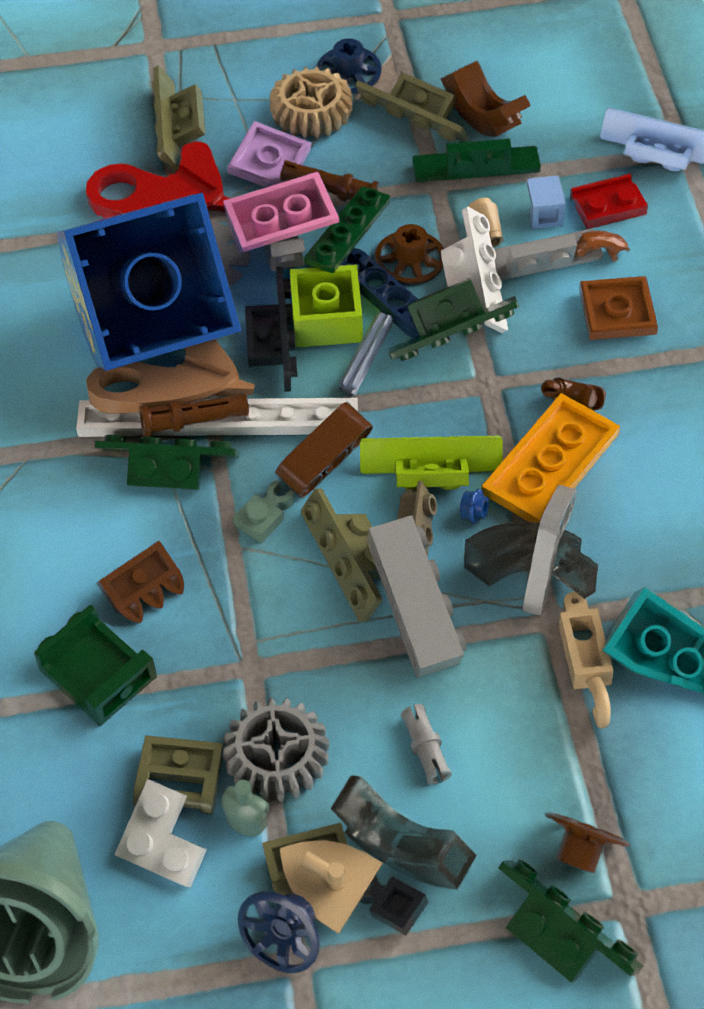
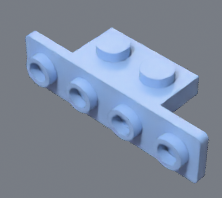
[600,108,704,171]

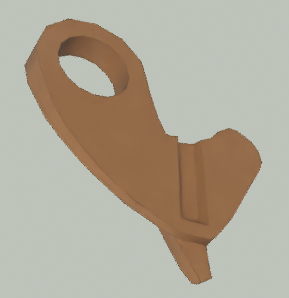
[86,339,255,414]

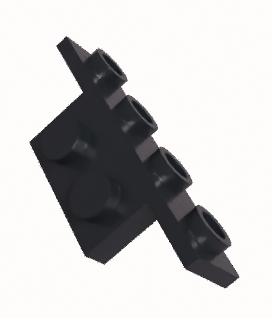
[245,266,297,392]

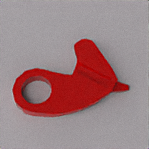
[86,141,230,218]

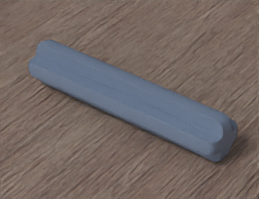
[339,312,393,395]

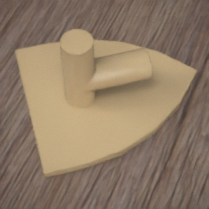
[280,840,382,934]

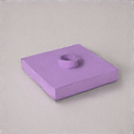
[227,121,311,188]

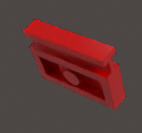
[570,174,648,229]

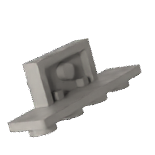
[494,229,603,280]

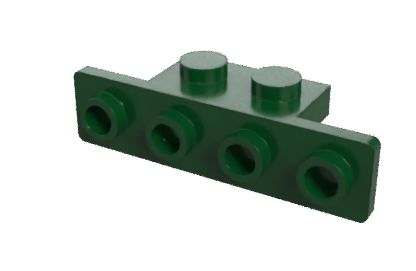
[412,139,541,183]
[304,186,391,273]
[389,278,519,361]
[94,435,240,490]
[498,859,644,982]

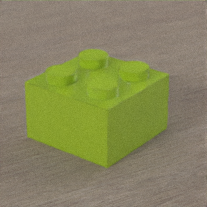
[290,265,363,347]

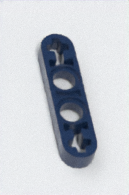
[340,248,420,338]

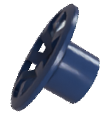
[317,38,382,94]
[237,891,320,973]

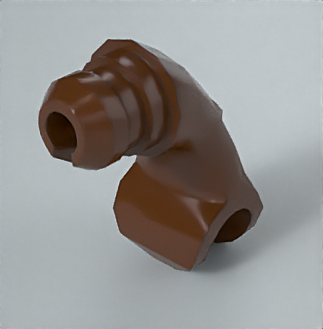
[541,378,606,410]

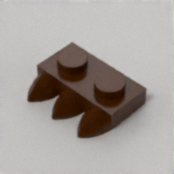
[96,541,184,623]

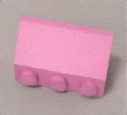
[223,172,340,252]

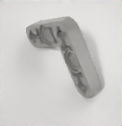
[523,485,577,616]

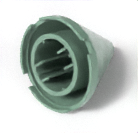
[0,821,99,1004]

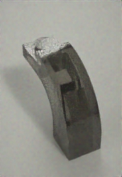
[464,522,598,599]
[330,776,477,890]

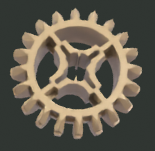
[270,66,352,140]

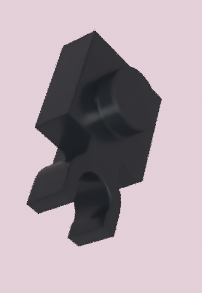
[359,876,429,935]

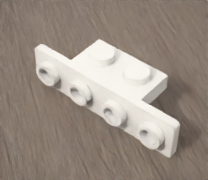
[441,207,508,333]

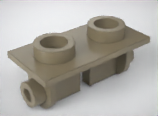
[397,481,437,557]

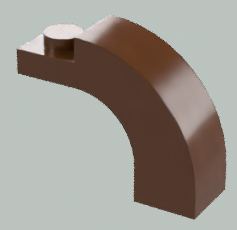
[440,60,531,137]

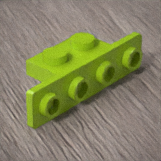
[360,435,503,491]

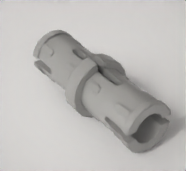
[401,704,452,785]

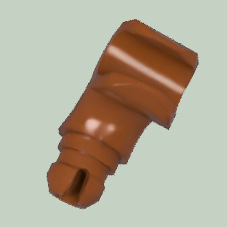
[575,231,630,262]

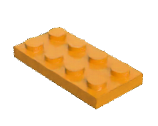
[481,393,620,528]

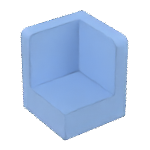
[527,175,566,229]

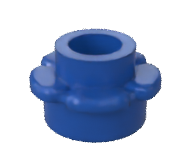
[460,489,489,524]

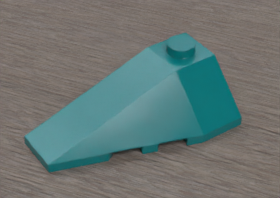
[601,587,704,694]

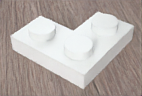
[115,779,207,888]

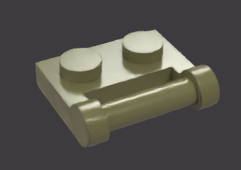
[133,735,224,815]

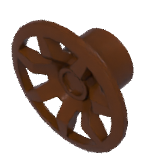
[375,224,444,284]
[544,812,631,873]

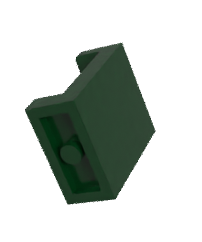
[34,605,157,726]

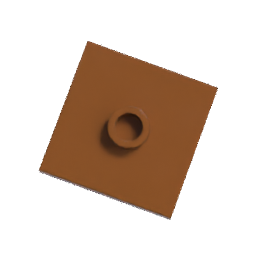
[579,276,658,340]

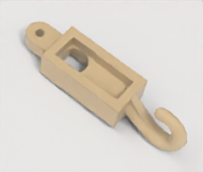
[559,592,614,729]

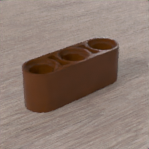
[275,402,373,498]

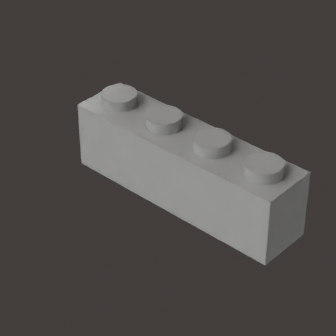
[366,515,466,678]

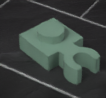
[233,480,295,544]

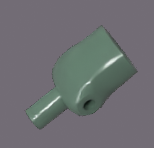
[222,780,269,836]

